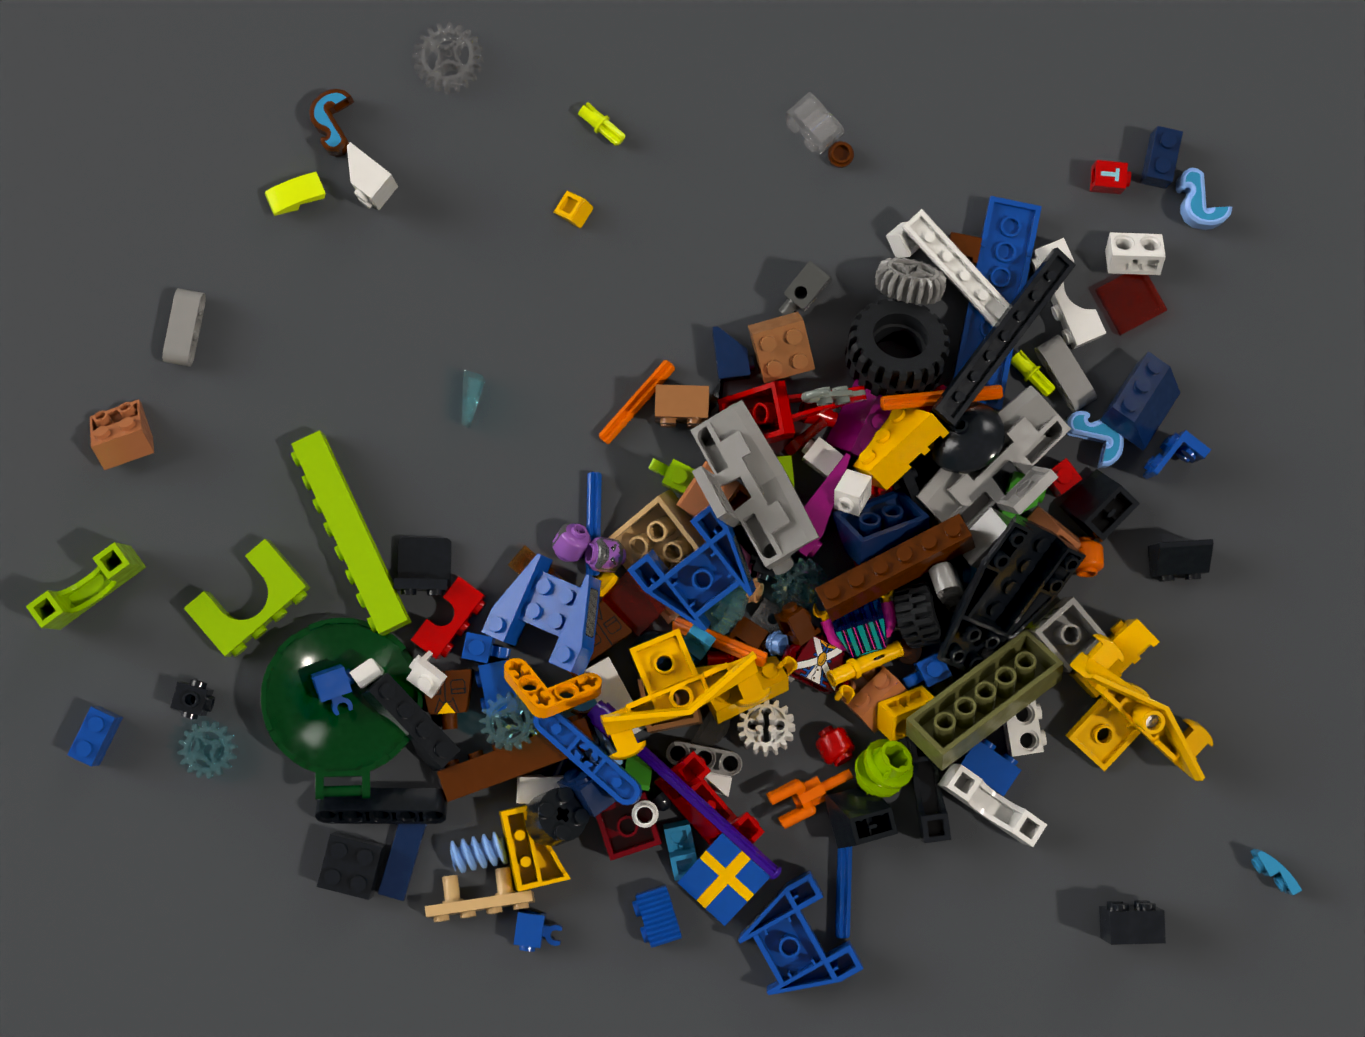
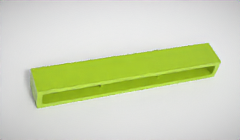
[291,430,411,636]

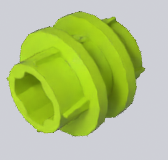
[855,739,914,797]

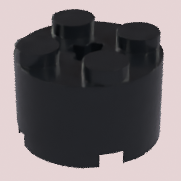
[525,787,590,847]

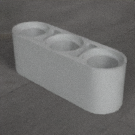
[162,288,206,367]
[1035,335,1097,412]
[928,562,965,613]
[666,741,742,776]

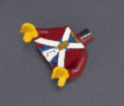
[776,628,855,704]

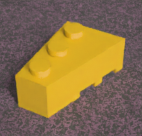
[853,408,949,490]
[1070,619,1160,698]
[696,656,789,724]
[499,805,571,892]

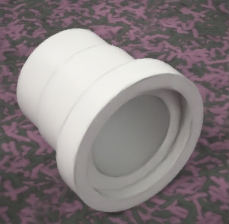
[632,800,659,828]

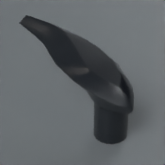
[708,382,724,419]

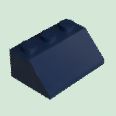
[1100,351,1180,450]
[833,489,930,565]

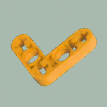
[504,658,602,718]

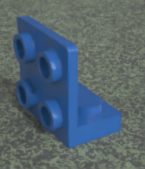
[1143,430,1211,479]

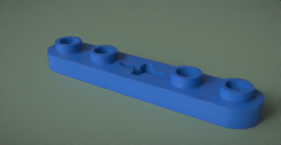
[533,713,642,805]

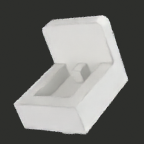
[407,650,447,699]

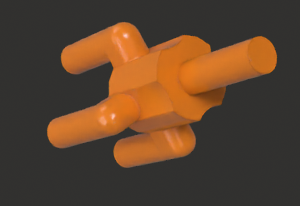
[766,768,854,829]

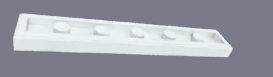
[902,209,1010,327]

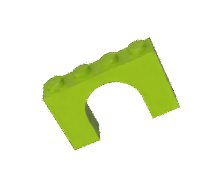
[184,539,311,657]
[26,542,146,630]

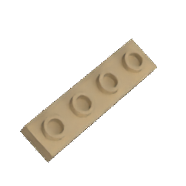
[425,867,535,922]

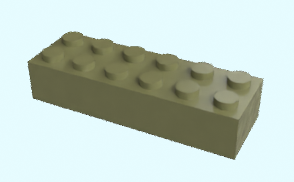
[906,629,1064,771]

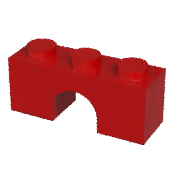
[411,576,486,659]

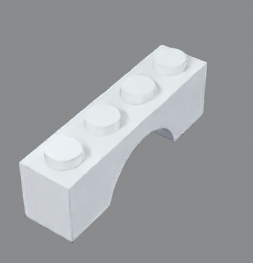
[1030,238,1106,349]
[938,763,1047,847]

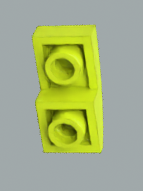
[265,172,326,216]

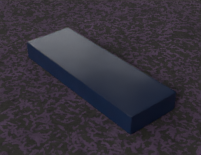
[378,824,427,901]

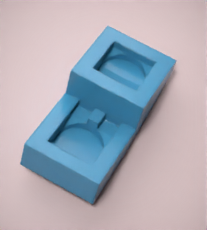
[684,625,716,665]
[663,820,698,881]

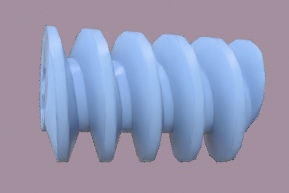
[450,832,508,873]

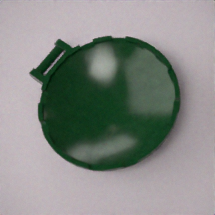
[260,618,423,800]

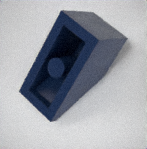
[712,326,755,382]

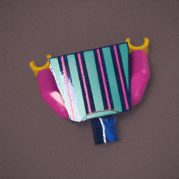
[813,591,897,659]

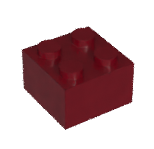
[596,791,662,861]

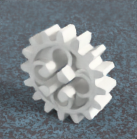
[737,700,795,757]

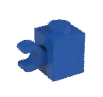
[461,632,511,663]
[901,652,952,689]
[310,664,354,716]
[513,910,563,952]

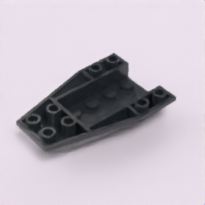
[937,514,1086,672]

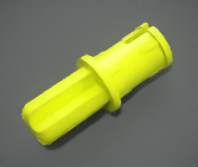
[578,102,625,146]
[1011,350,1055,397]

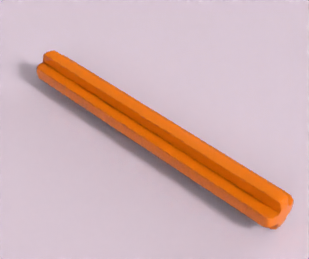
[880,385,1003,411]

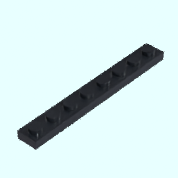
[931,247,1076,426]

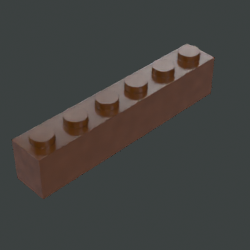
[815,514,976,622]
[437,713,601,802]

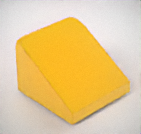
[554,191,593,228]
[595,572,619,598]

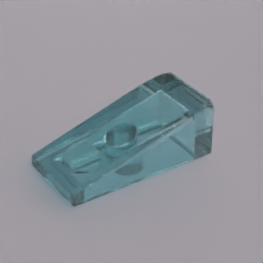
[462,370,486,428]

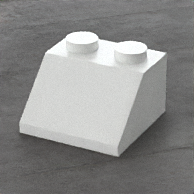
[347,142,398,210]

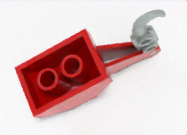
[717,381,867,444]

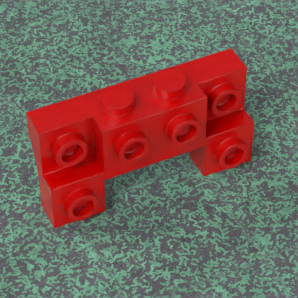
[654,751,765,845]

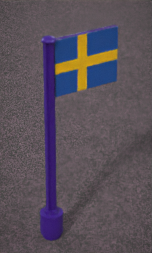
[587,700,782,926]

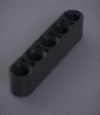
[315,788,448,824]

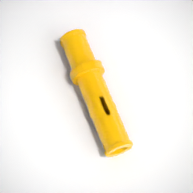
[827,641,904,687]

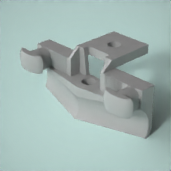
[916,385,1071,529]
[690,400,820,575]

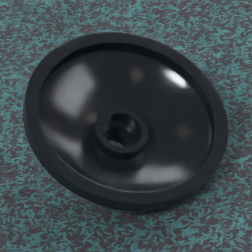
[928,401,1005,473]

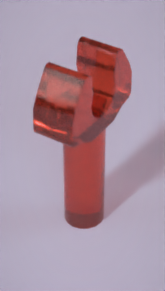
[784,417,828,455]

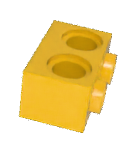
[877,685,934,741]

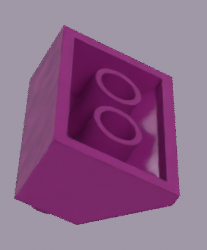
[826,379,892,460]

